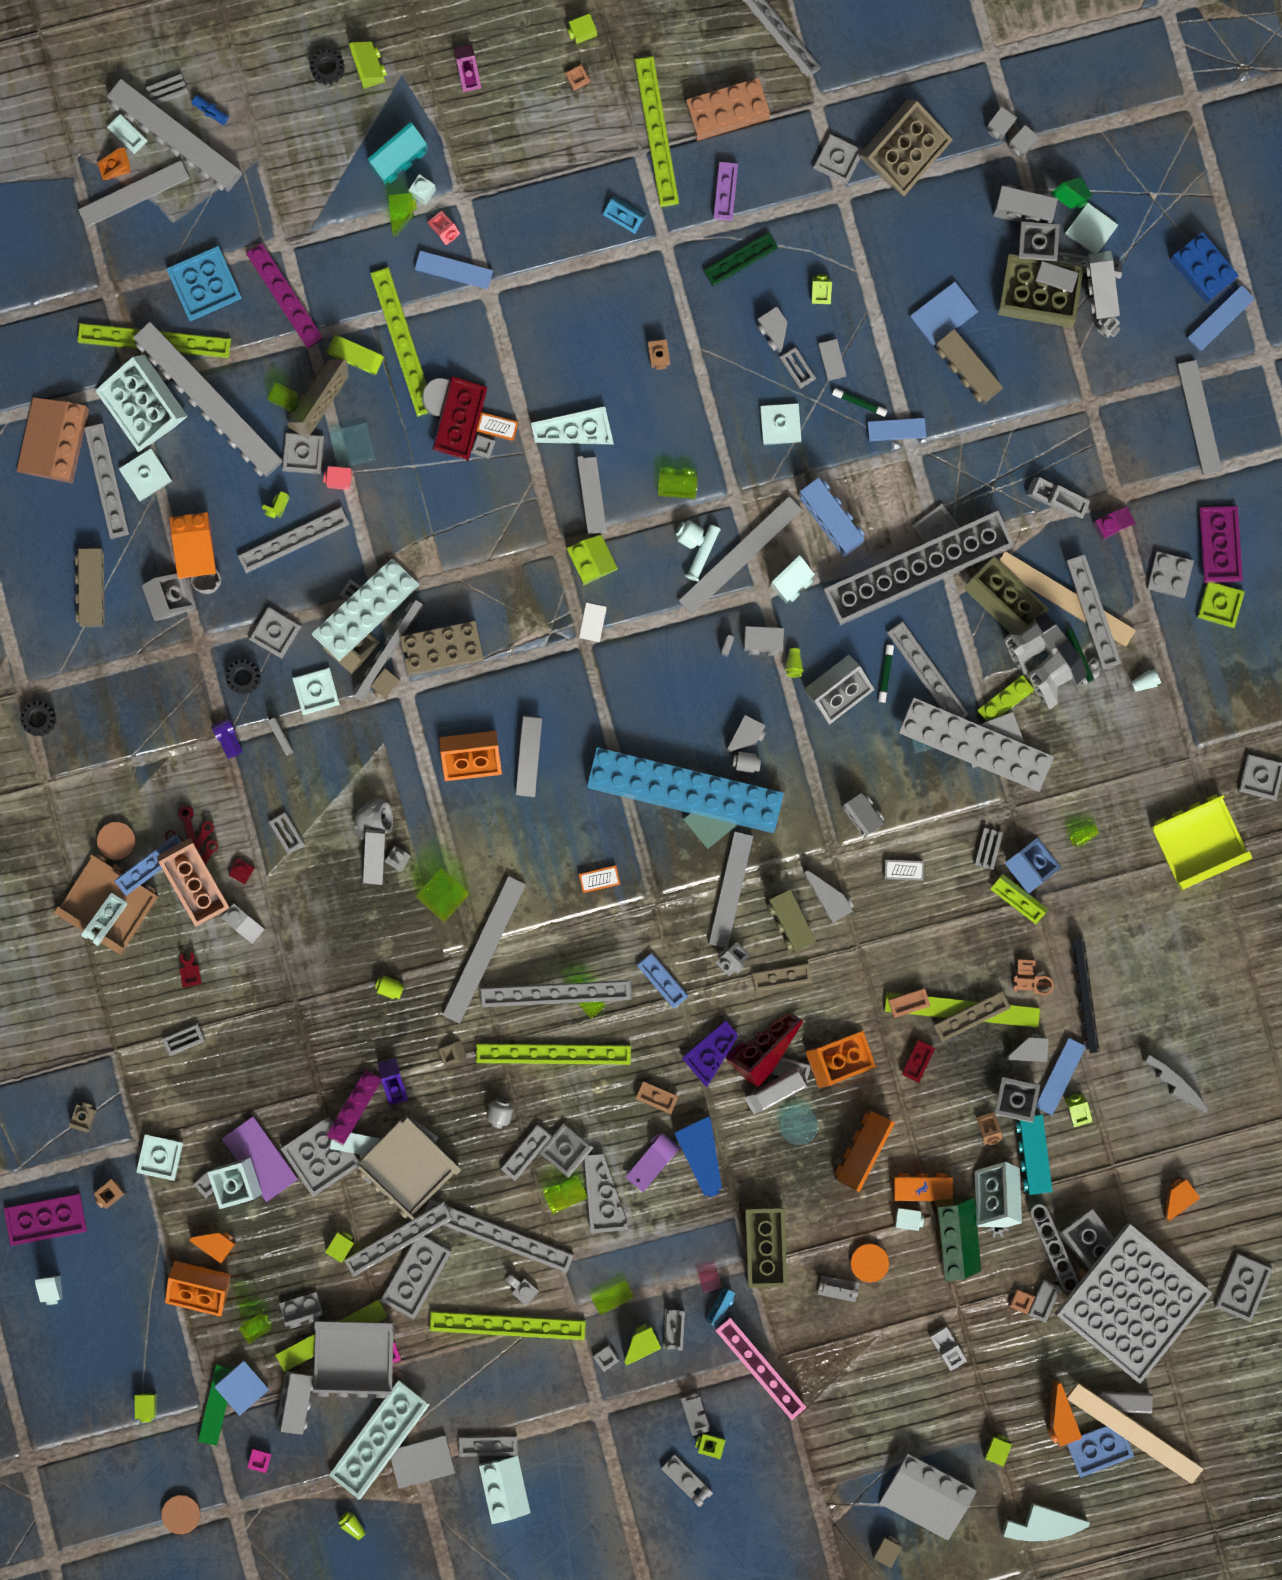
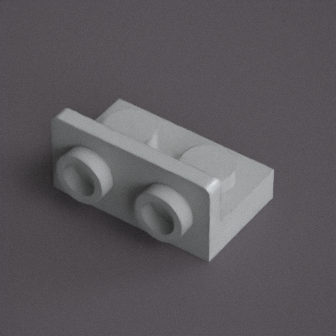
[279,1292,324,1329]

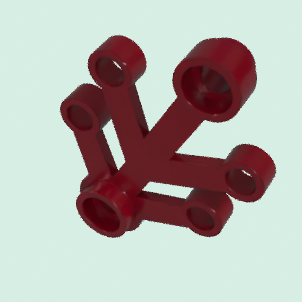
[165,805,219,868]

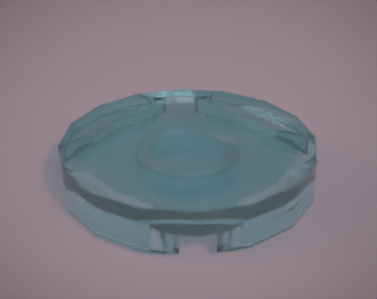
[780,1107,818,1145]

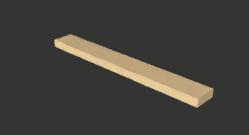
[999,551,1136,647]
[1066,1382,1203,1484]

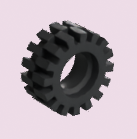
[310,48,345,86]
[225,659,261,695]
[20,701,56,736]

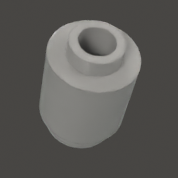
[733,752,761,773]

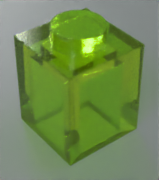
[267,382,299,412]

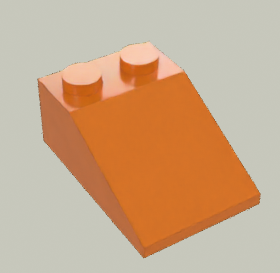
[170,512,216,579]
[806,1031,876,1088]
[1048,1380,1082,1447]

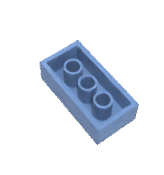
[798,478,864,558]

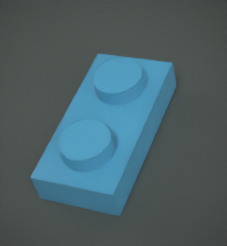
[706,1286,735,1328]

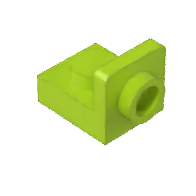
[811,274,832,304]
[261,491,290,519]
[1065,1094,1092,1127]

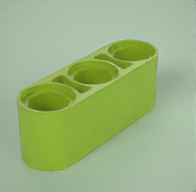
[326,335,384,375]

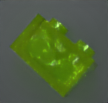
[658,467,698,499]

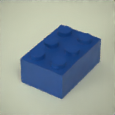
[1170,232,1239,304]

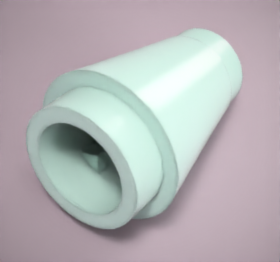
[1131,669,1161,692]

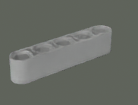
[1029,1204,1079,1294]

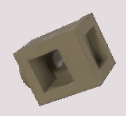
[69,1102,97,1133]

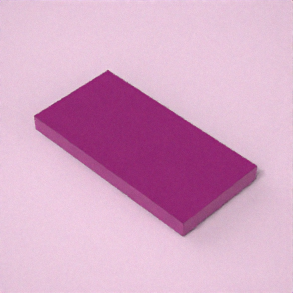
[1199,506,1243,583]
[4,1193,87,1246]

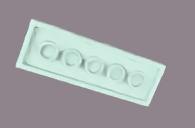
[312,559,419,661]
[329,1380,430,1499]

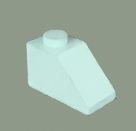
[35,1275,63,1305]

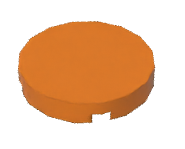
[850,1244,889,1283]

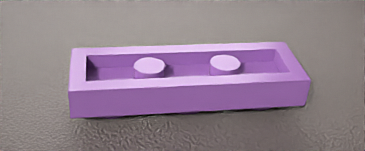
[714,162,738,221]

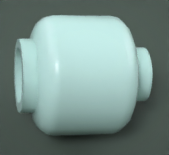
[675,520,705,549]

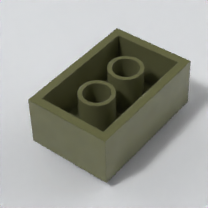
[767,890,816,953]

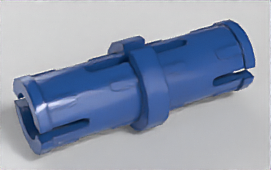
[191,94,229,126]

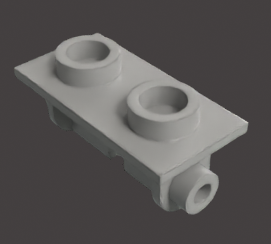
[817,1275,859,1302]
[681,1393,710,1436]

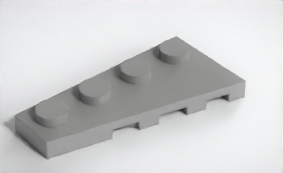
[584,1154,629,1233]

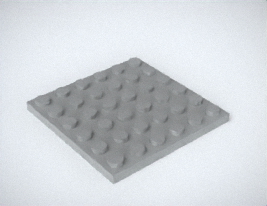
[1055,1222,1212,1384]

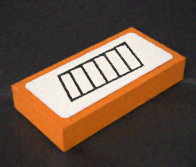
[477,412,518,441]
[579,866,620,893]

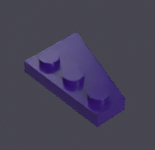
[682,1021,738,1087]

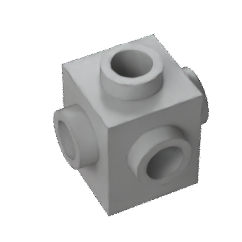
[716,942,750,976]

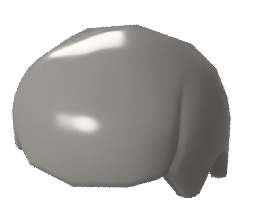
[191,569,222,594]

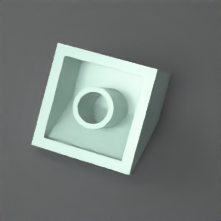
[770,555,815,603]

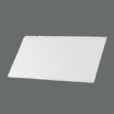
[579,603,607,642]

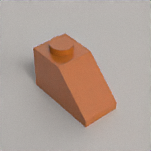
[1164,1178,1200,1221]
[189,1232,236,1263]

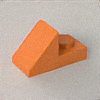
[97,148,131,180]

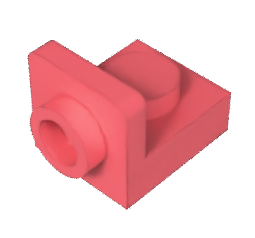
[427,211,460,245]

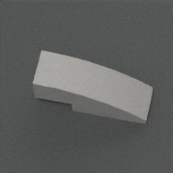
[1026,477,1090,519]

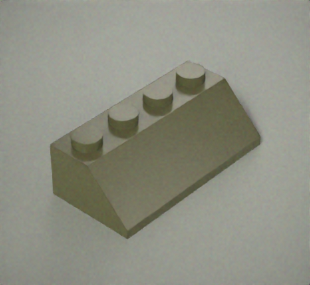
[963,557,1049,635]

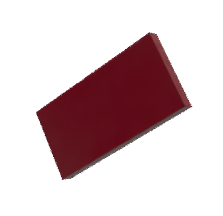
[432,376,488,461]

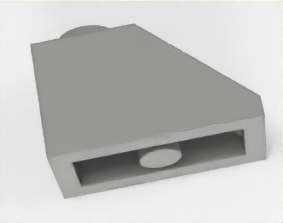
[727,715,767,752]
[221,904,265,944]
[1007,1034,1048,1062]

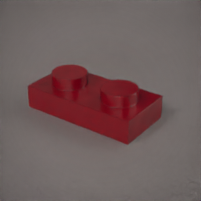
[901,1040,936,1083]

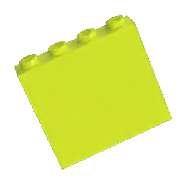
[1151,794,1252,890]

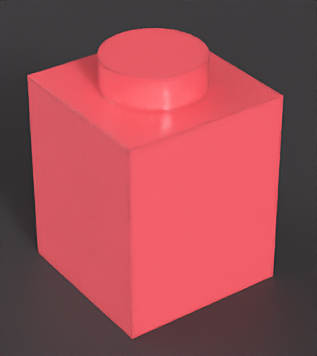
[323,466,352,490]

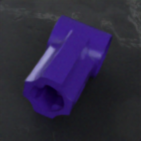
[211,718,243,759]

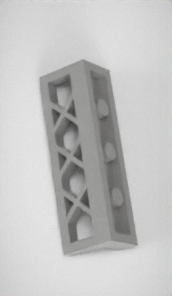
[577,456,607,535]

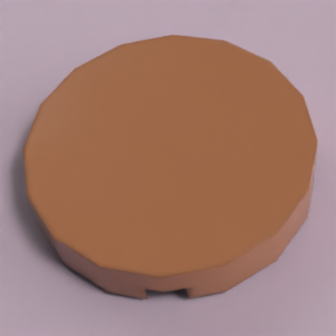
[97,822,136,860]
[161,1495,201,1535]

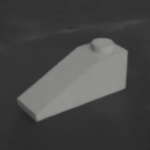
[804,871,854,923]

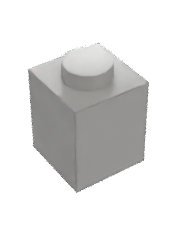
[987,107,1017,140]
[1008,125,1039,159]

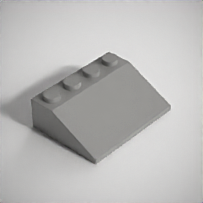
[879,1452,977,1540]

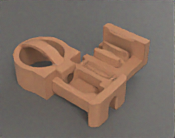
[1014,959,1054,995]

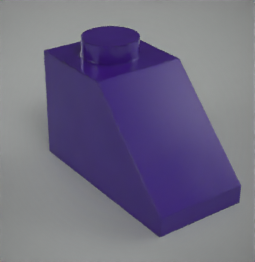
[377,1058,408,1105]

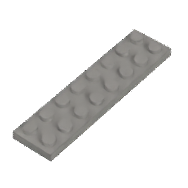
[898,697,1054,792]

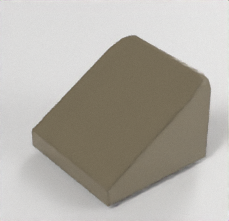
[439,1041,467,1067]

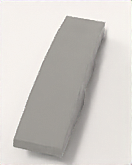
[516,716,542,797]
[1143,1055,1208,1113]

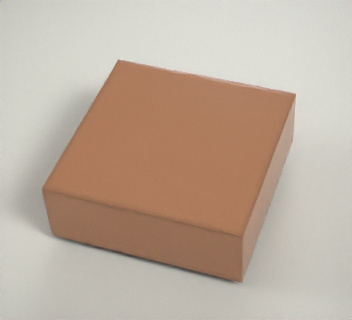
[565,64,590,91]
[1009,1289,1035,1314]

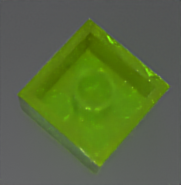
[415,868,471,923]

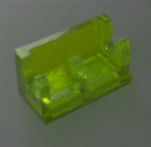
[543,1176,588,1214]

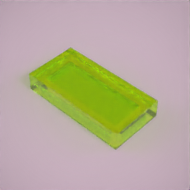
[591,1280,634,1316]

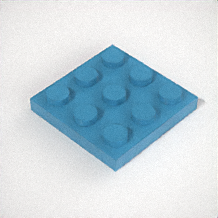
[166,246,242,322]

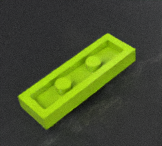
[977,675,1034,721]
[990,874,1048,924]

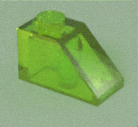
[389,193,417,237]
[238,1312,272,1344]

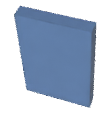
[910,282,978,347]
[1067,1425,1134,1478]

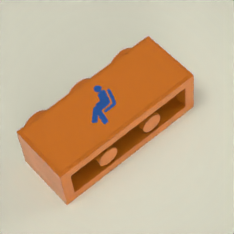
[893,1173,953,1201]

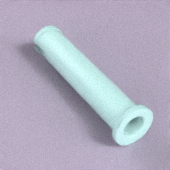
[685,525,720,582]

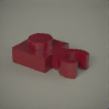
[179,952,202,988]

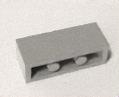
[276,1371,314,1435]

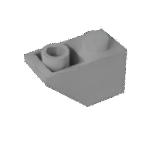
[757,307,787,354]

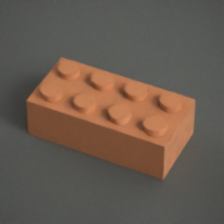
[686,78,770,141]
[156,838,229,927]

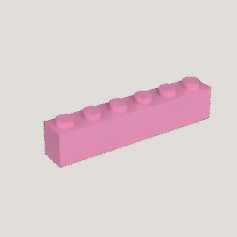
[715,1316,806,1420]

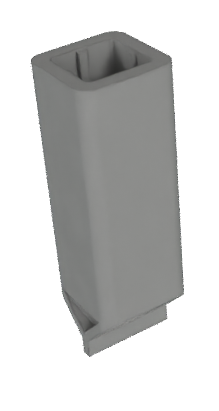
[744,1067,807,1114]
[1097,1391,1153,1414]

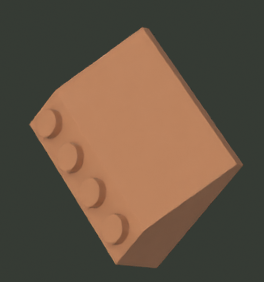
[17,398,89,484]

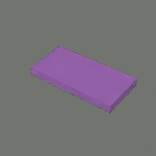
[222,1116,298,1202]

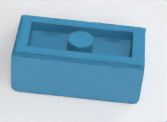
[602,196,646,234]

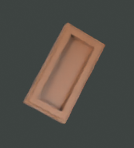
[888,988,931,1018]

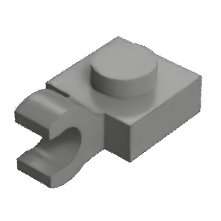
[505,1273,539,1306]

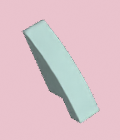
[1002,1503,1090,1541]

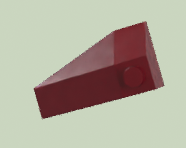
[725,1012,803,1087]

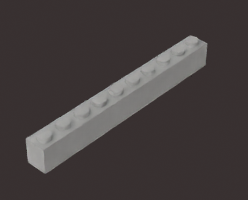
[133,322,283,477]

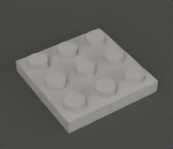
[281,1116,359,1197]

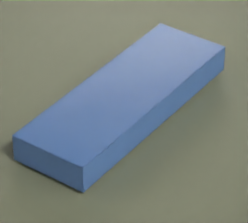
[868,418,926,442]
[637,953,689,1009]

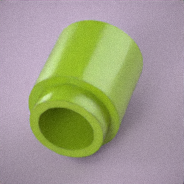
[375,975,404,999]

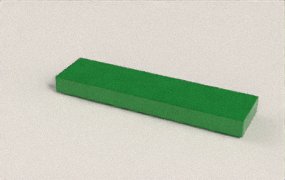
[198,1365,234,1446]

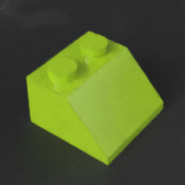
[349,42,387,89]
[567,535,618,586]
[625,1323,661,1366]

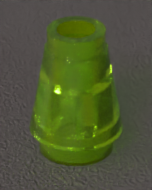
[1069,824,1099,848]

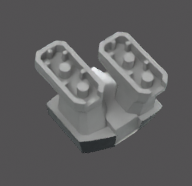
[1004,612,1087,709]

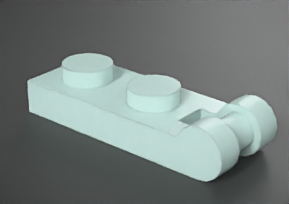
[81,893,127,946]

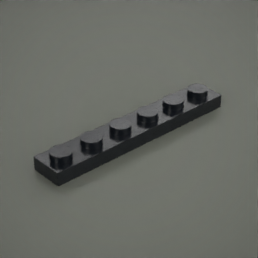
[1072,937,1100,1053]

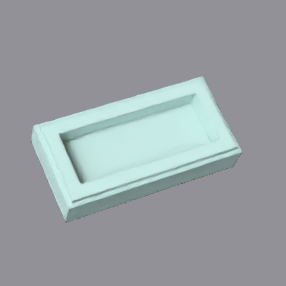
[107,114,147,154]

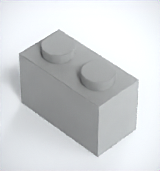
[744,626,784,656]

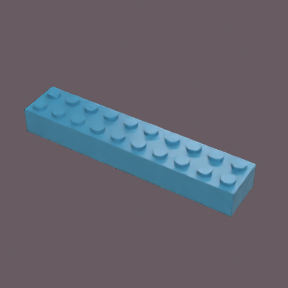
[588,747,784,833]

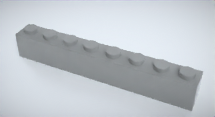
[107,79,242,192]

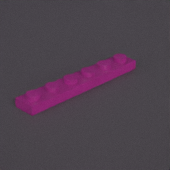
[246,243,323,349]

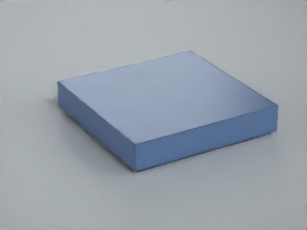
[214,1360,269,1416]

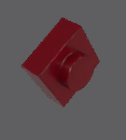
[229,859,255,885]

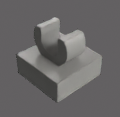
[385,846,411,872]

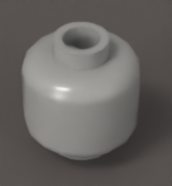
[486,1098,513,1128]

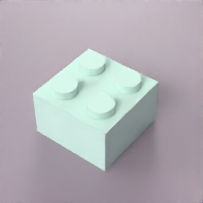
[208,1158,262,1209]

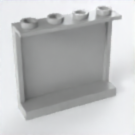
[312,1321,394,1398]

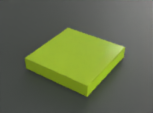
[1197,582,1245,628]

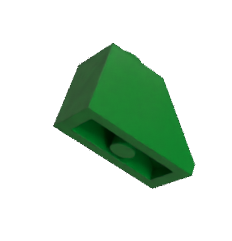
[1050,177,1093,209]

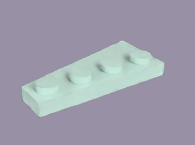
[531,407,614,445]

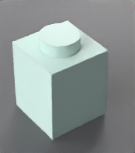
[409,175,436,206]
[894,1208,924,1231]

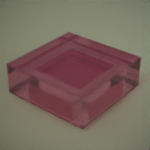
[698,1269,722,1293]

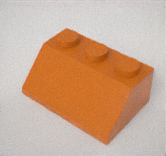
[439,731,502,781]
[165,1261,231,1317]

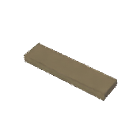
[933,991,1011,1042]

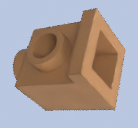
[648,339,670,370]
[94,1179,126,1209]

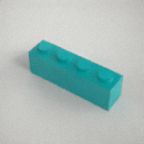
[1015,1115,1053,1195]

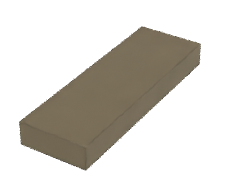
[752,963,812,992]

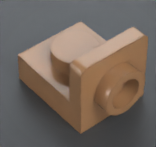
[976,1112,1002,1145]

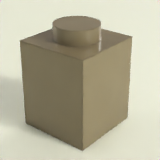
[371,669,401,700]
[873,1535,902,1568]

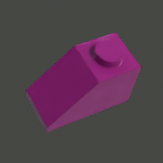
[454,45,481,92]
[1093,507,1136,541]

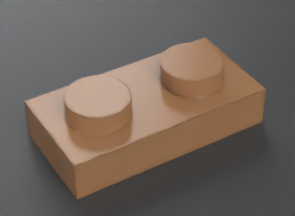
[636,1081,678,1114]

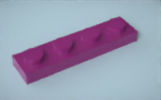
[326,1070,382,1146]

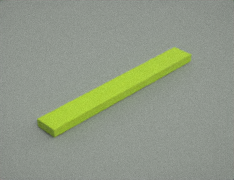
[635,56,679,207]
[370,267,428,417]
[77,323,231,358]
[884,992,1040,1028]
[476,1044,631,1065]
[430,1311,586,1340]

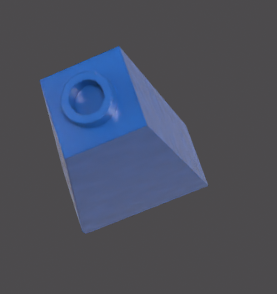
[674,1116,722,1198]

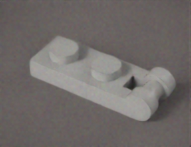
[661,1454,713,1507]

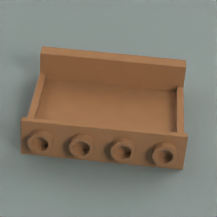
[54,854,158,955]

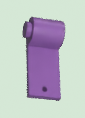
[625,1133,680,1192]

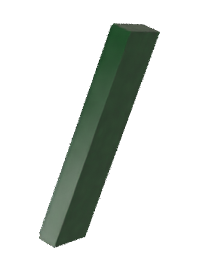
[703,232,778,287]

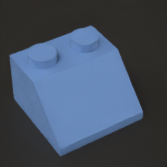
[1005,837,1061,894]

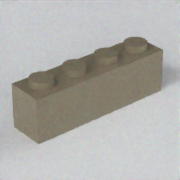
[935,329,1003,405]
[75,549,105,627]

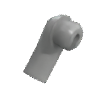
[1081,658,1101,685]

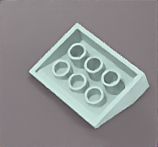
[95,355,187,452]

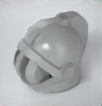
[354,798,393,840]

